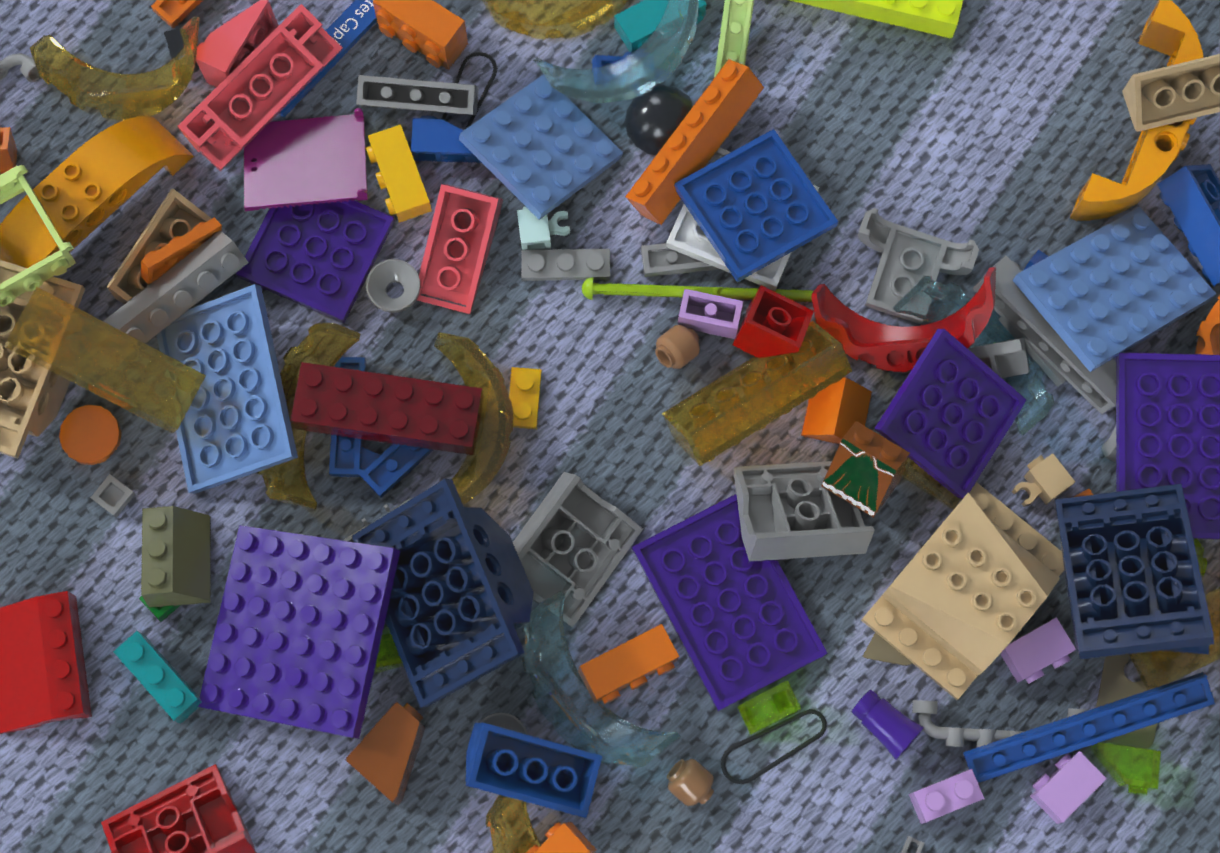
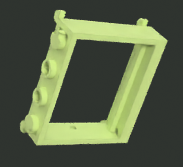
[0,165,76,307]

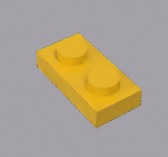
[507,367,542,429]

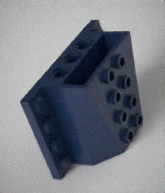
[352,479,534,708]
[1055,484,1214,659]

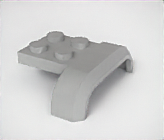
[858,208,979,325]

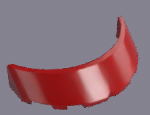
[811,267,996,372]

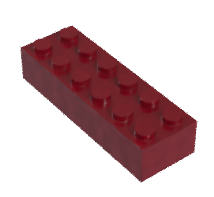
[290,362,484,455]

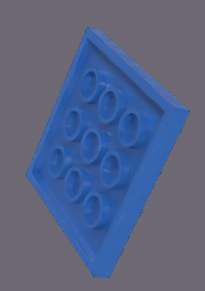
[674,129,838,283]

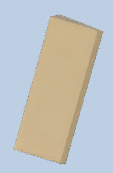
[1122,54,1220,132]
[107,189,212,304]

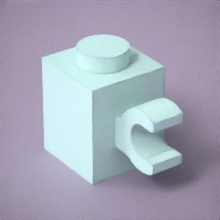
[517,206,570,250]

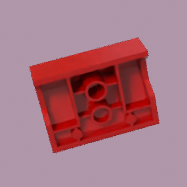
[0,591,92,734]
[101,764,257,853]

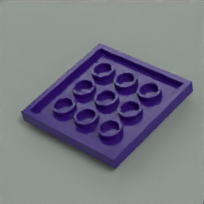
[236,200,395,324]
[874,329,1027,499]

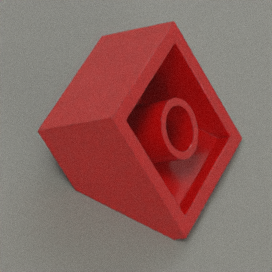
[732,285,814,358]

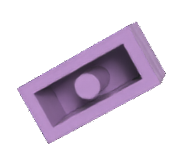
[677,289,743,339]
[1000,617,1076,684]
[1030,751,1107,824]
[908,769,985,824]

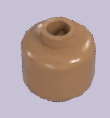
[655,325,700,369]
[667,759,714,806]

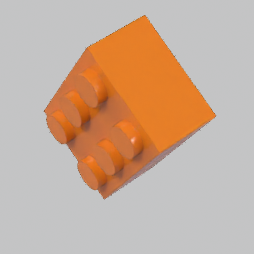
[373,0,468,70]

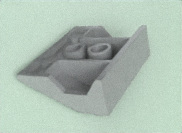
[734,461,875,562]
[513,472,643,628]

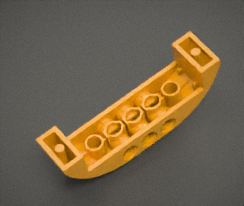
[1070,0,1203,221]
[0,116,194,268]

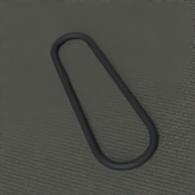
[442,52,497,130]
[721,709,827,784]

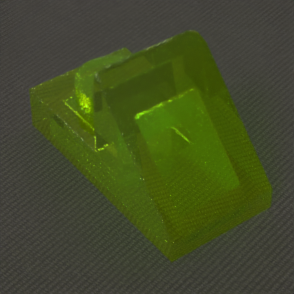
[737,680,801,735]

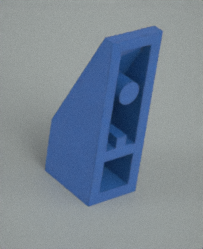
[411,115,482,163]

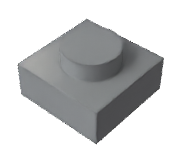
[90,474,135,518]

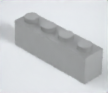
[356,75,479,116]

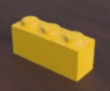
[366,124,432,223]

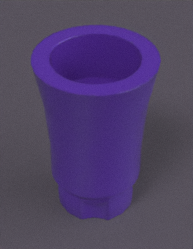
[851,690,924,760]

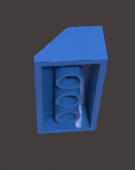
[1157,164,1220,286]
[466,723,602,818]

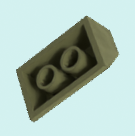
[141,506,211,607]

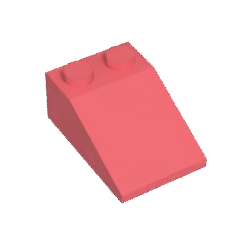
[195,0,279,87]

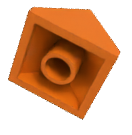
[801,377,872,444]

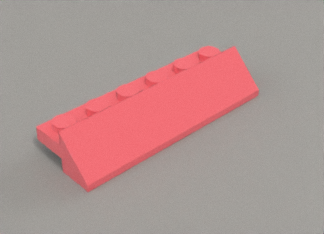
[177,4,342,172]

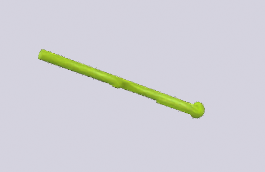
[582,277,814,302]

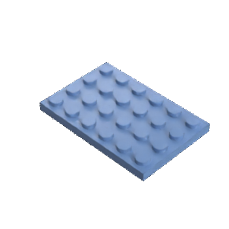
[1012,207,1217,372]
[157,284,298,494]

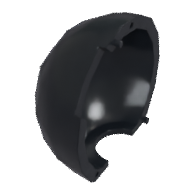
[625,85,692,155]

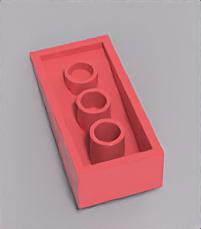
[417,184,503,314]

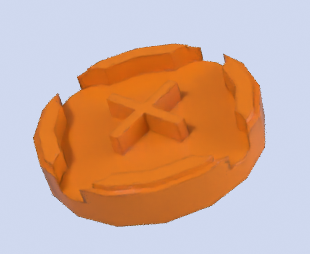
[59,405,121,465]

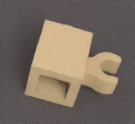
[1012,453,1075,507]

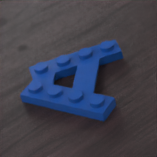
[329,357,433,498]

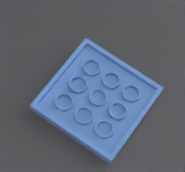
[459,74,623,220]

